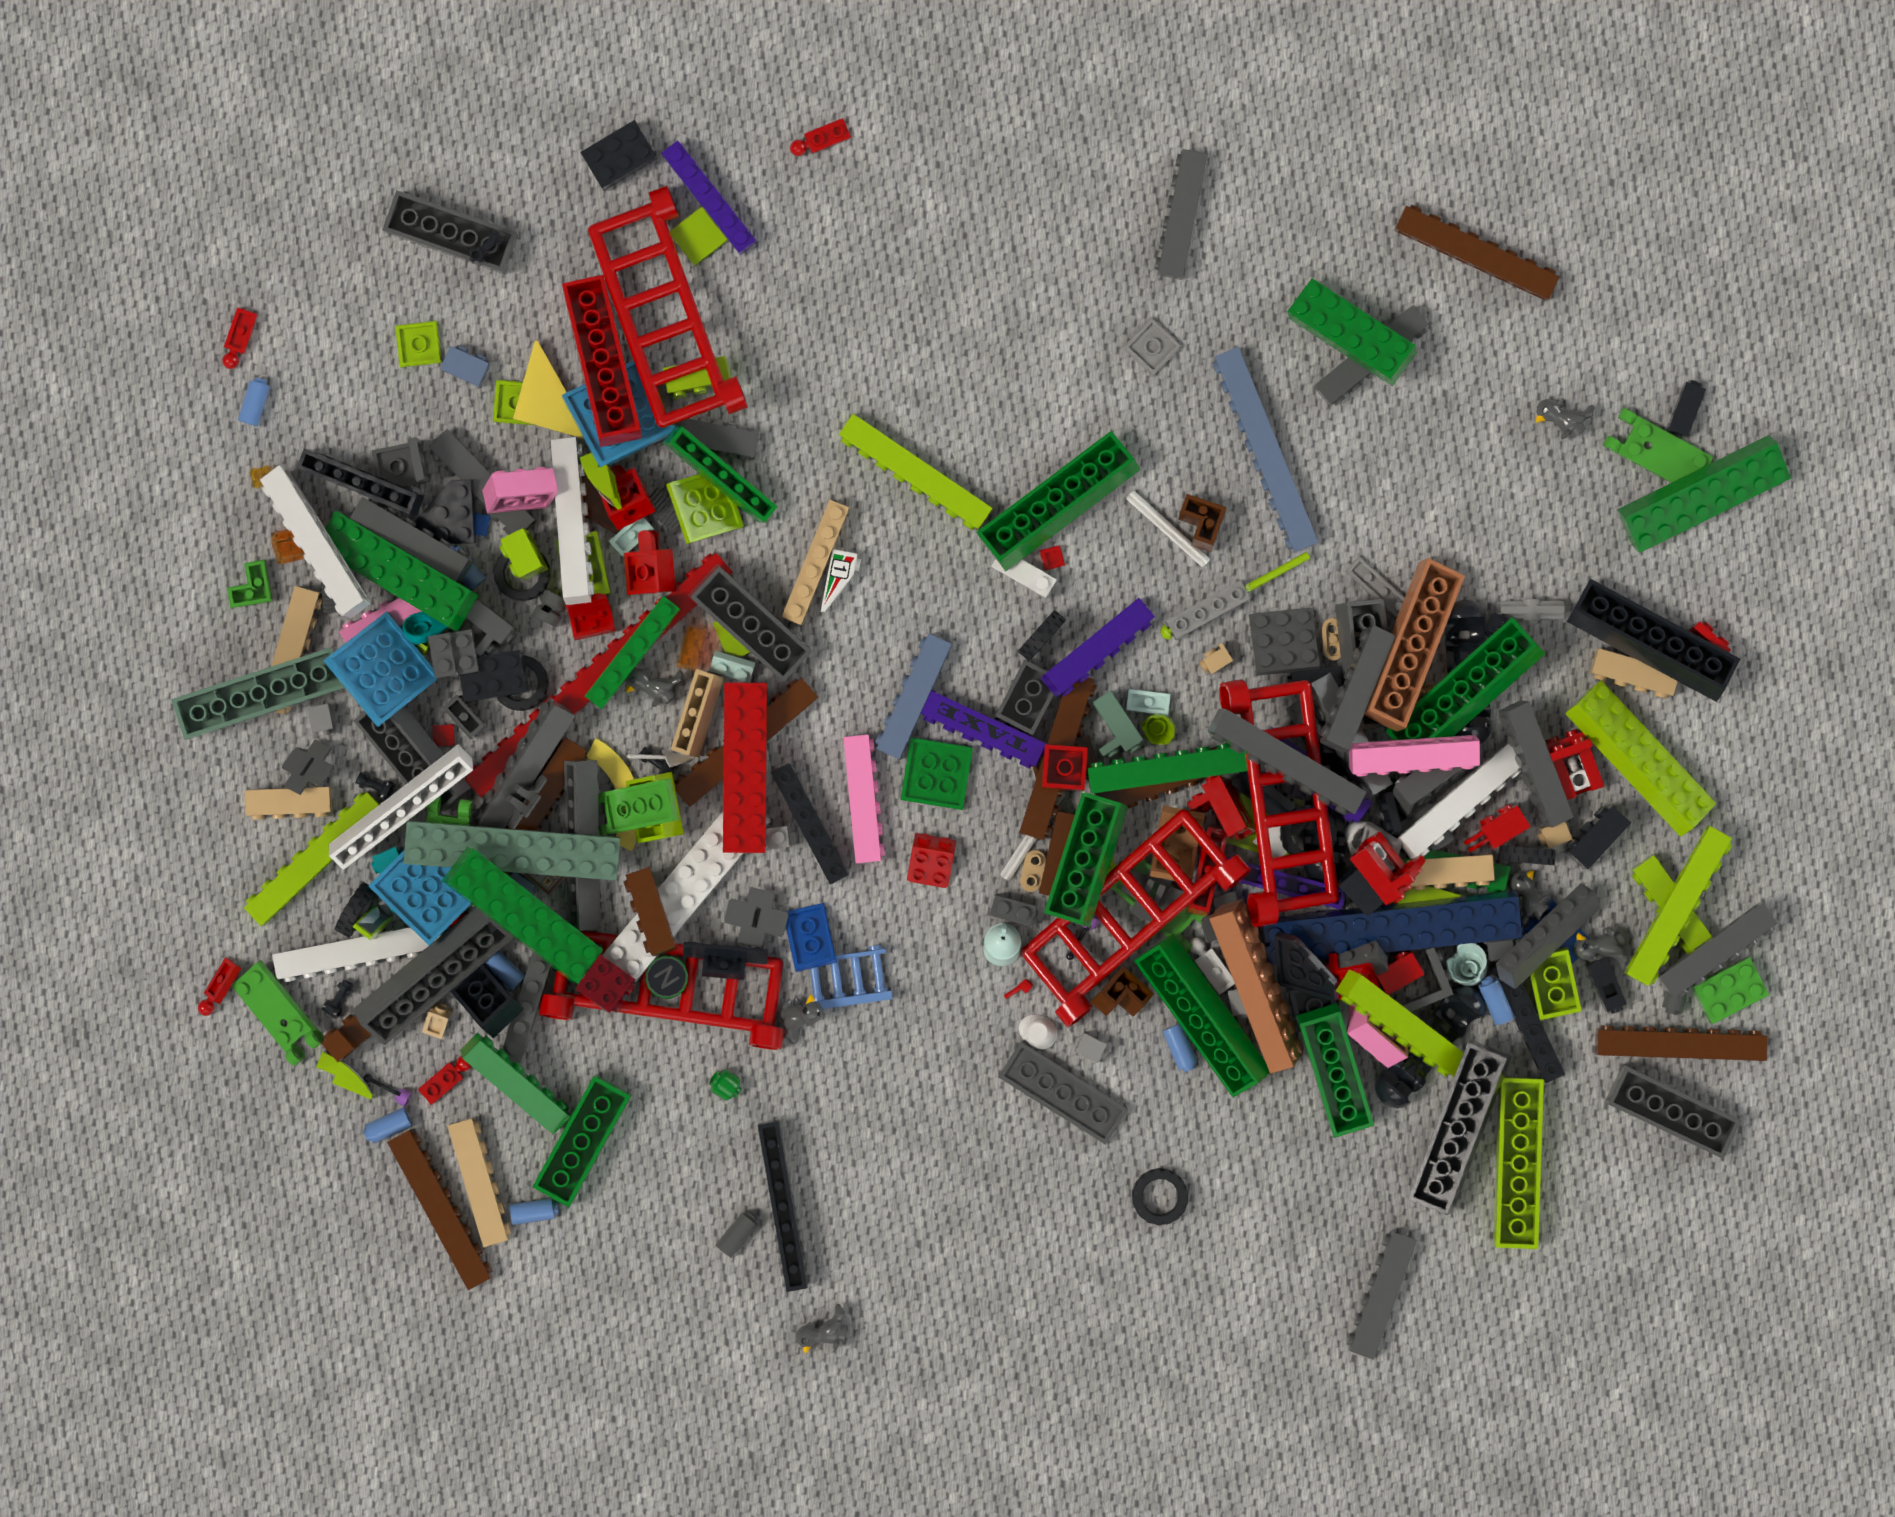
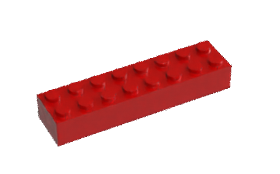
[562,275,642,447]
[723,683,767,853]

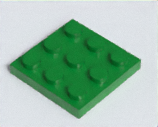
[900,738,973,810]

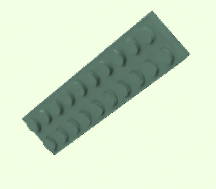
[404,821,620,880]

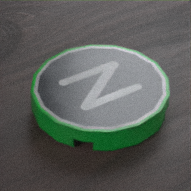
[646,956,688,999]

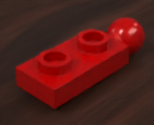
[790,118,851,156]
[222,307,258,369]
[198,957,242,1016]
[418,1055,472,1105]

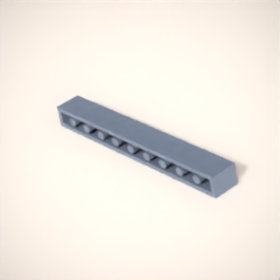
[1212,347,1318,553]

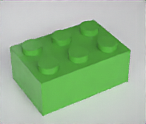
[1690,957,1769,1024]

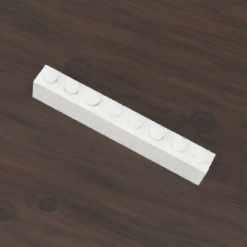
[551,437,594,605]
[260,465,371,618]
[1397,742,1522,859]
[329,744,473,870]
[272,928,443,982]

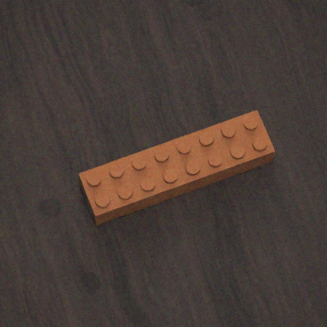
[1363,558,1465,731]
[1209,899,1304,1074]

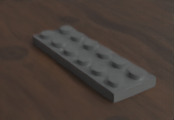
[998,1041,1128,1145]

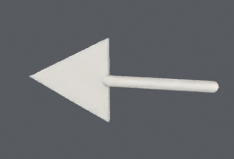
[627,750,694,768]

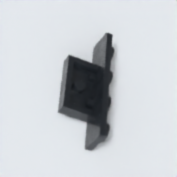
[1231,771,1309,836]
[1378,778,1410,859]
[683,941,768,980]

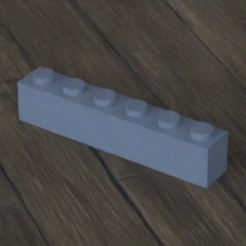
[875,634,952,760]

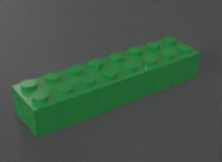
[976,431,1140,572]
[1617,435,1791,553]
[325,510,479,632]
[1386,617,1546,741]
[1087,744,1261,794]
[442,847,603,984]
[1134,934,1270,1098]

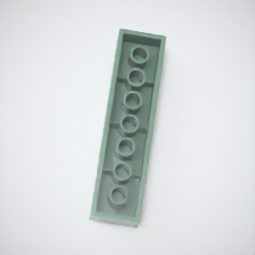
[171,647,346,740]

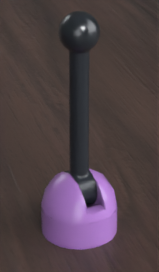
[1066,917,1100,960]
[364,1074,413,1107]

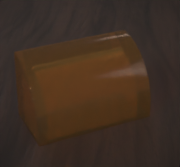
[271,529,305,565]
[676,626,707,672]

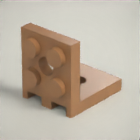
[1150,805,1205,881]

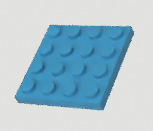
[562,360,674,468]
[324,611,437,727]
[369,850,471,946]

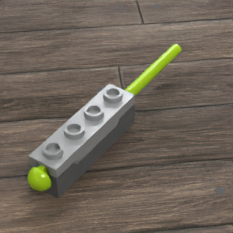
[1160,552,1310,640]

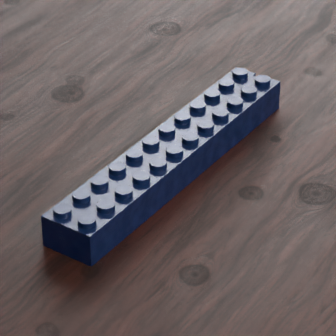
[1263,891,1522,965]

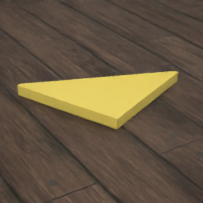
[513,340,584,439]

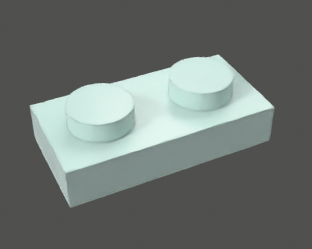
[609,517,655,557]
[710,651,755,683]
[1126,689,1171,715]

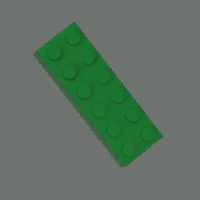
[1287,278,1417,386]
[1044,791,1128,928]
[1296,1003,1374,1138]
[532,1074,632,1207]

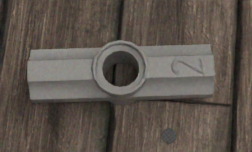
[1499,599,1565,621]

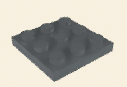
[1249,608,1320,676]

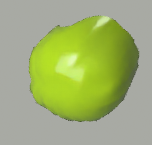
[1141,713,1175,745]

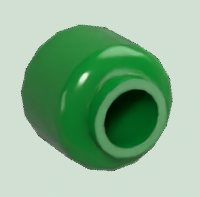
[709,1069,742,1101]

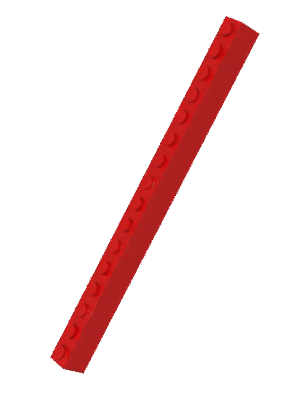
[465,553,734,798]

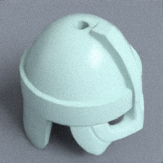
[983,922,1021,966]
[1447,943,1488,986]

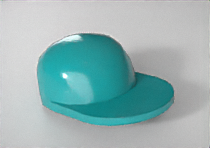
[403,612,447,644]

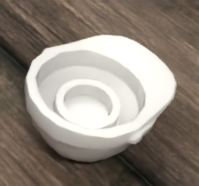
[1344,820,1369,856]
[1019,1015,1057,1050]

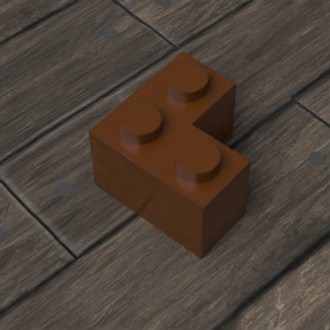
[1178,494,1227,552]
[1091,966,1154,1017]
[321,1014,372,1062]

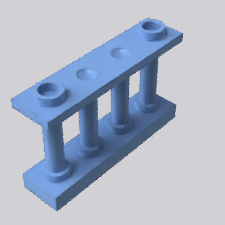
[810,945,893,1009]

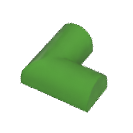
[227,560,273,608]

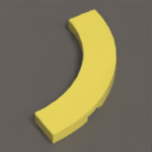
[587,738,637,852]

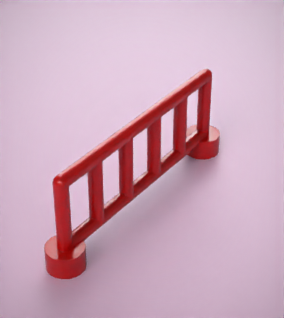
[588,185,748,428]
[1219,679,1339,927]
[1021,809,1251,1028]
[539,930,785,1050]

